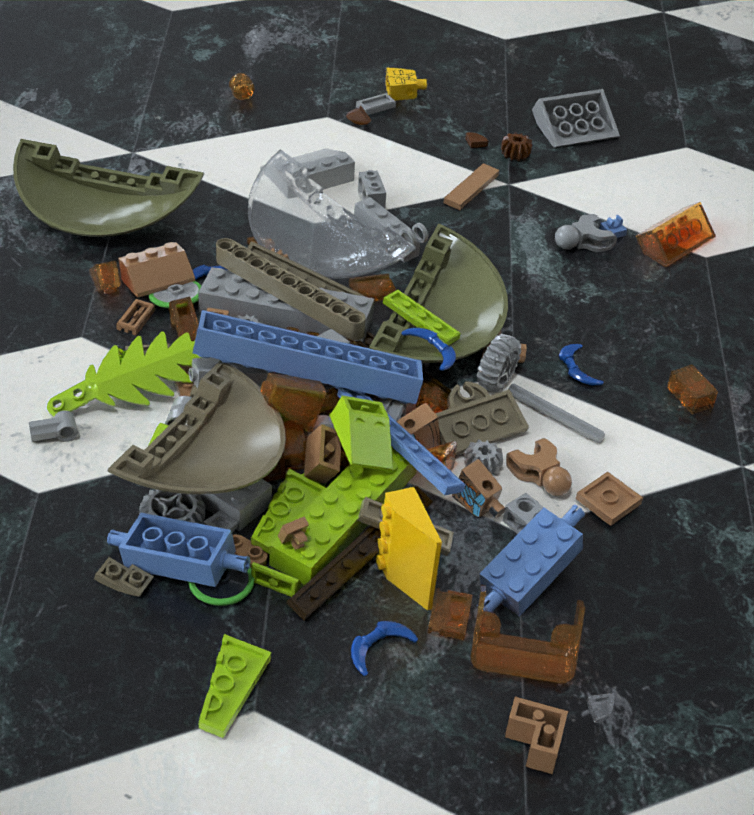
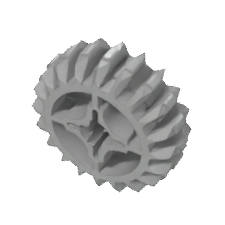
[477,334,521,392]
[139,490,205,524]

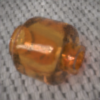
[229,73,255,100]

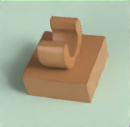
[278,516,309,550]

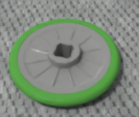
[149,281,201,308]

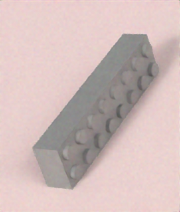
[198,267,374,343]

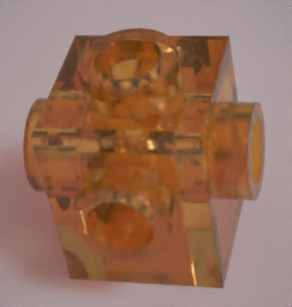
[414,383,448,413]

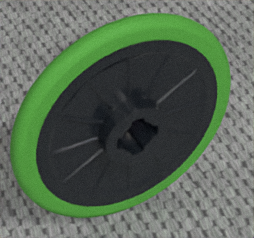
[188,567,254,606]

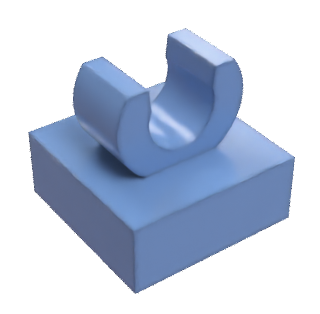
[599,215,627,238]

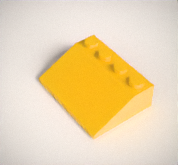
[376,487,442,610]

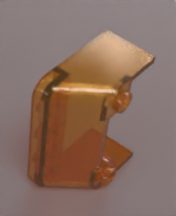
[471,585,585,683]

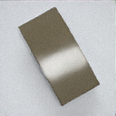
[94,557,154,597]

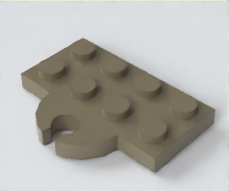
[435,382,529,458]

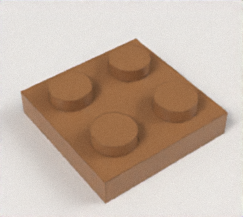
[575,471,643,526]

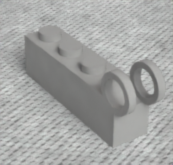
[353,197,428,262]

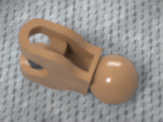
[506,438,572,496]

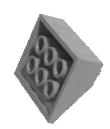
[532,89,620,148]
[260,148,355,200]

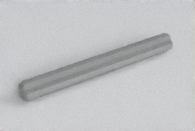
[508,384,605,443]

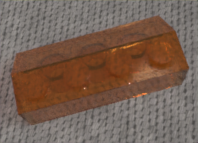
[636,201,716,267]

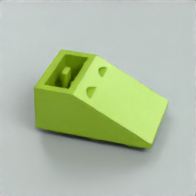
[330,395,393,471]

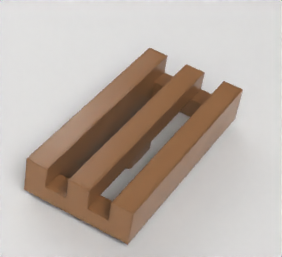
[116,299,155,335]

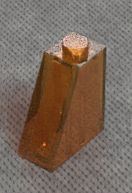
[261,373,327,432]

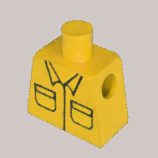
[385,68,427,101]

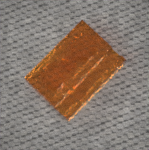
[349,274,396,301]
[428,588,473,640]

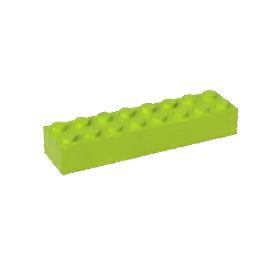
[269,446,417,585]

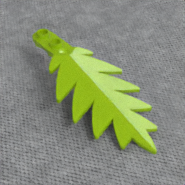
[47,332,201,417]

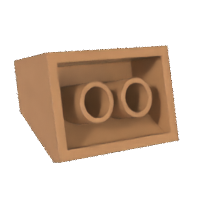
[119,242,195,298]

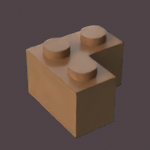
[505,697,568,774]

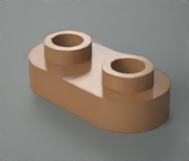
[232,534,268,567]

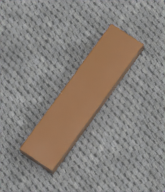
[443,163,499,210]

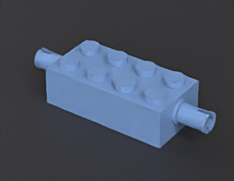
[477,505,585,617]
[107,513,251,587]

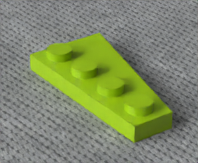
[251,469,326,554]
[199,634,271,738]

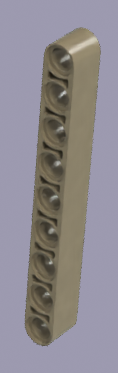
[216,238,366,340]

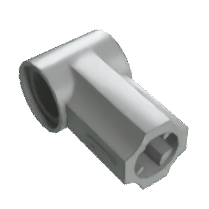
[29,411,78,442]

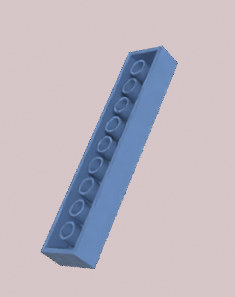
[192,310,423,404]

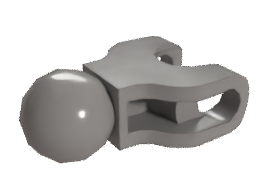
[555,214,617,252]

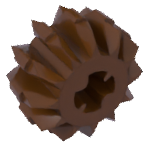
[501,132,532,161]

